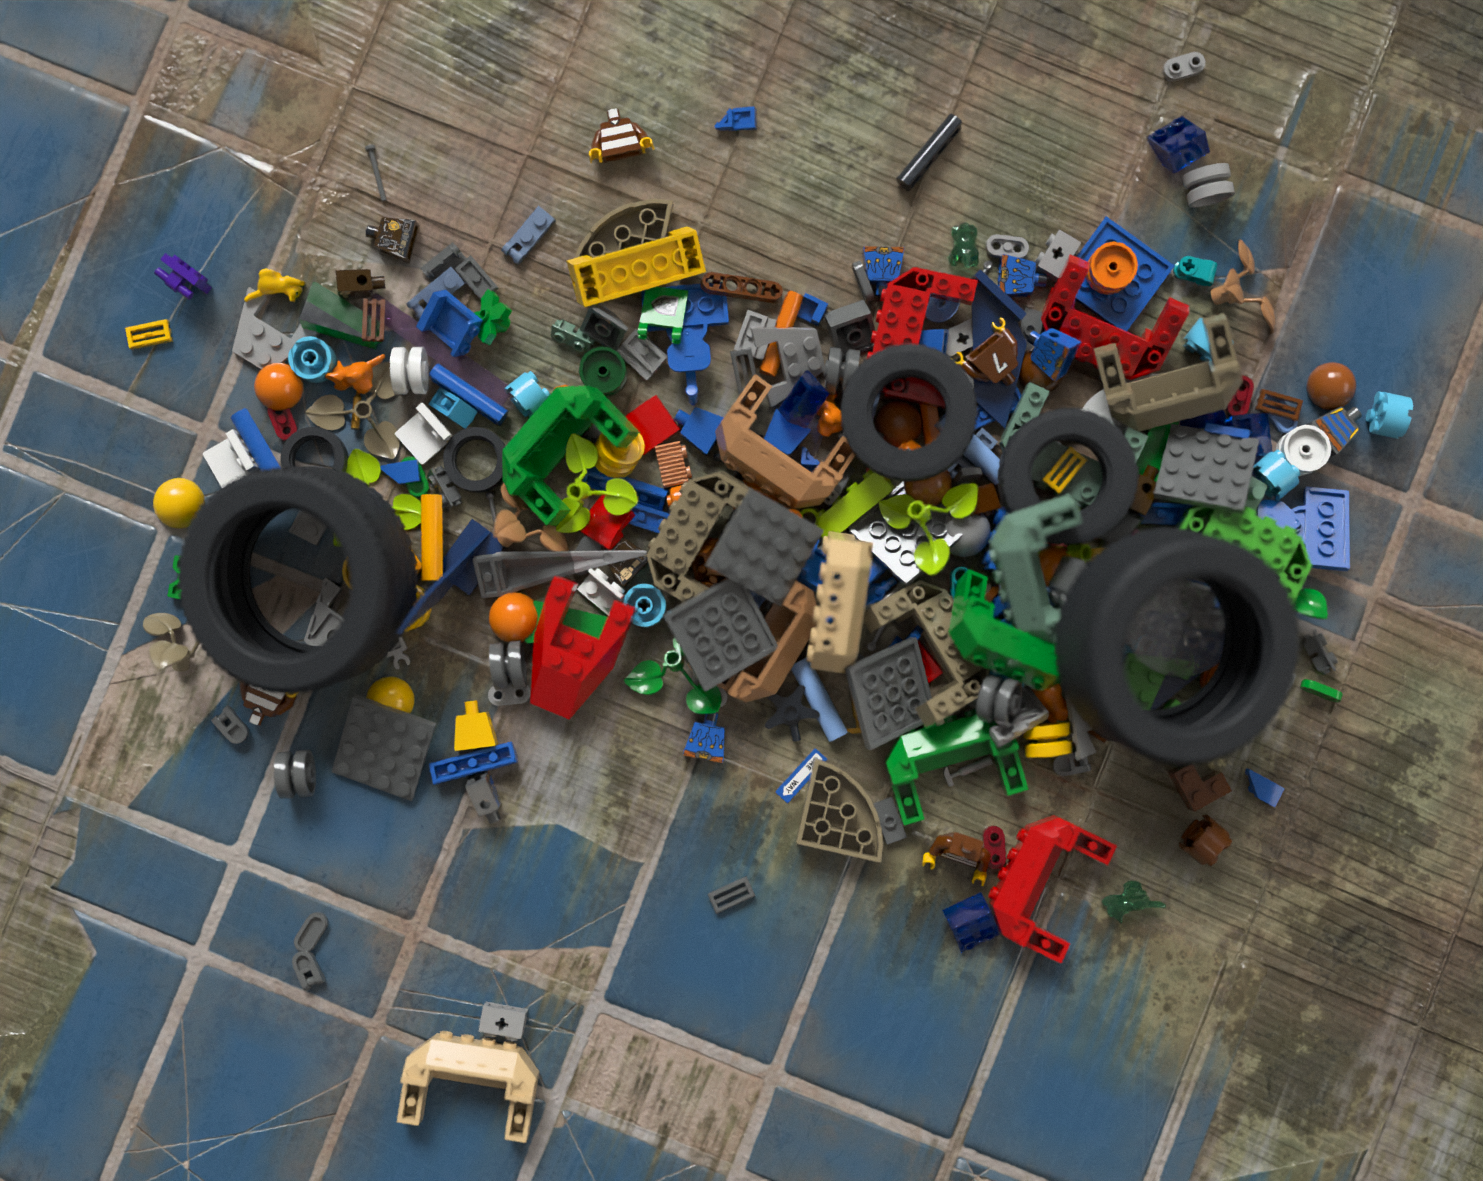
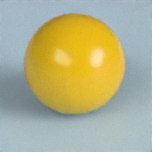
[366,677,414,714]

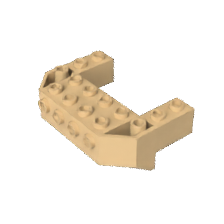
[806,531,873,673]
[397,1031,539,1143]

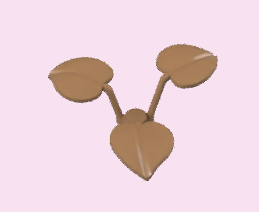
[1211,239,1275,334]
[494,483,569,552]

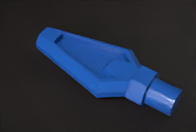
[865,576,897,606]

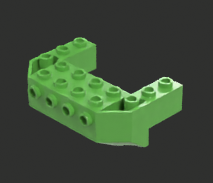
[1175,506,1312,603]

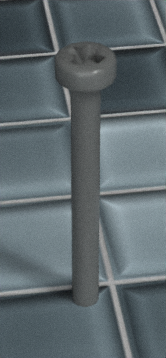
[365,145,386,202]

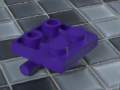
[154,253,212,300]

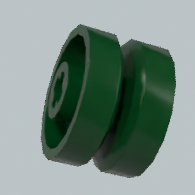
[579,346,628,397]

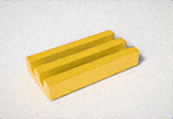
[125,319,173,350]
[1042,446,1087,494]

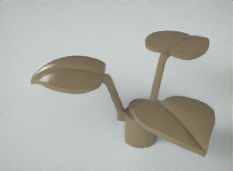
[306,362,400,459]
[143,613,200,672]

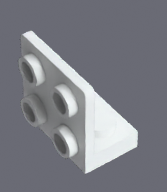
[395,403,453,465]
[203,429,260,487]
[577,568,625,615]

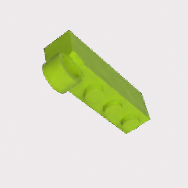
[800,470,896,537]

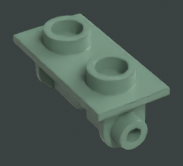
[550,319,595,353]

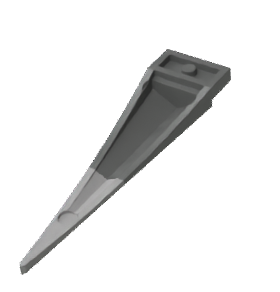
[472,550,647,598]

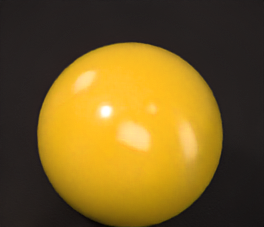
[153,478,205,529]

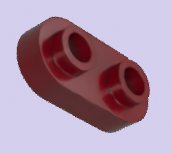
[1225,376,1254,419]
[267,408,298,441]
[982,825,1006,869]

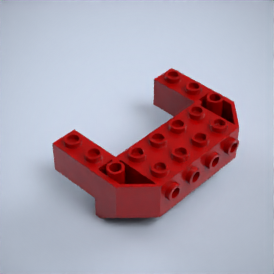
[1041,254,1190,380]
[867,267,978,409]
[988,815,1117,963]

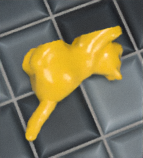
[244,268,306,302]

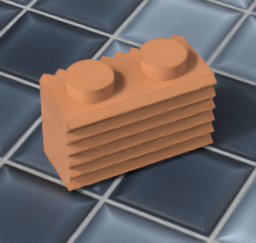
[655,441,692,489]

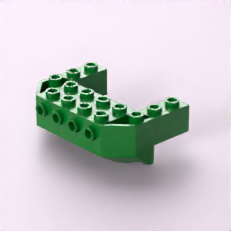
[502,386,640,526]
[948,569,1061,691]
[884,709,1029,825]

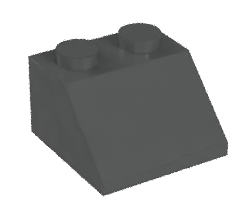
[824,300,875,360]
[1049,555,1086,607]

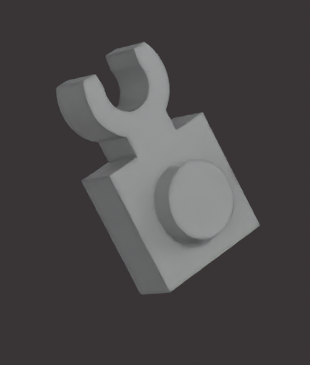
[387,636,410,669]

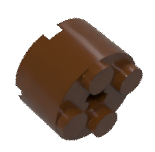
[1179,815,1232,866]

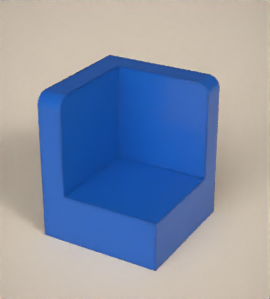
[797,293,828,326]

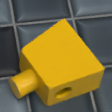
[454,700,498,751]

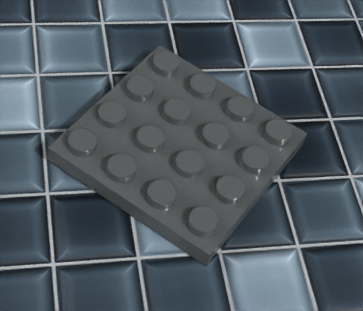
[1154,424,1259,514]
[848,481,963,587]
[706,488,824,606]
[663,577,778,692]
[845,637,932,750]
[332,694,437,801]

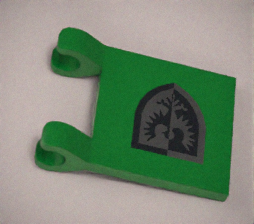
[638,286,689,344]

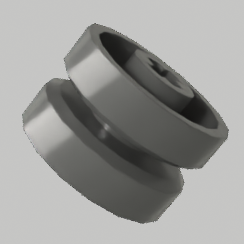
[823,347,860,395]
[489,641,527,691]
[977,674,1023,728]
[274,750,316,799]

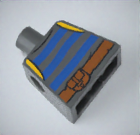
[1306,406,1362,457]

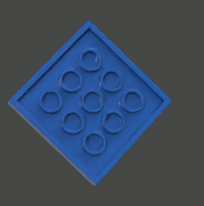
[1075,216,1174,331]

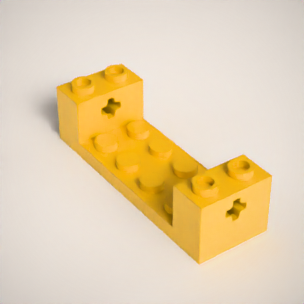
[566,227,706,307]

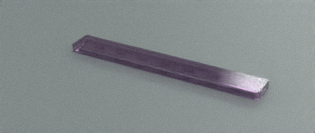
[368,292,511,407]

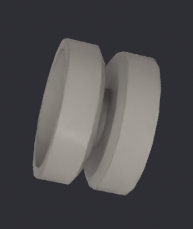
[1182,163,1235,208]

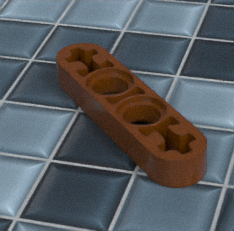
[700,272,783,303]

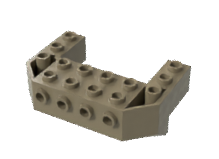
[1094,313,1242,431]
[647,472,762,602]
[863,580,990,727]

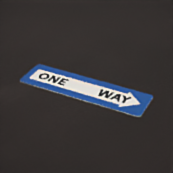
[776,748,827,803]

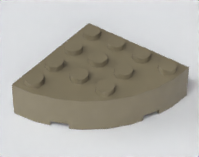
[575,199,674,258]
[796,757,883,863]

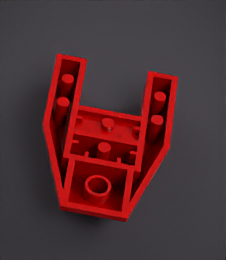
[530,576,638,720]

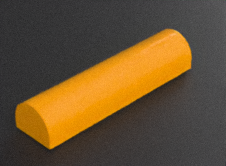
[421,494,443,581]

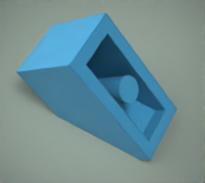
[429,387,477,429]

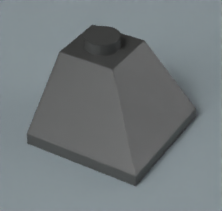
[579,303,628,351]

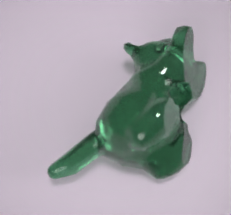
[948,222,979,268]
[1102,880,1166,924]

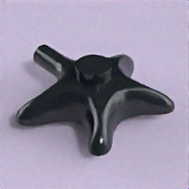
[765,685,820,742]

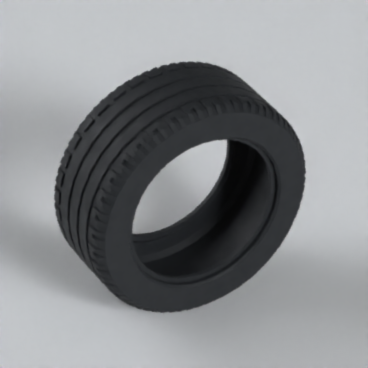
[177,466,418,694]
[1054,528,1300,765]

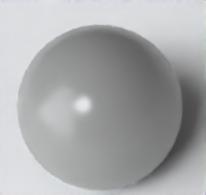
[945,513,990,557]

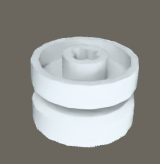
[390,347,429,395]
[1276,425,1331,476]

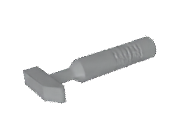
[943,756,993,787]

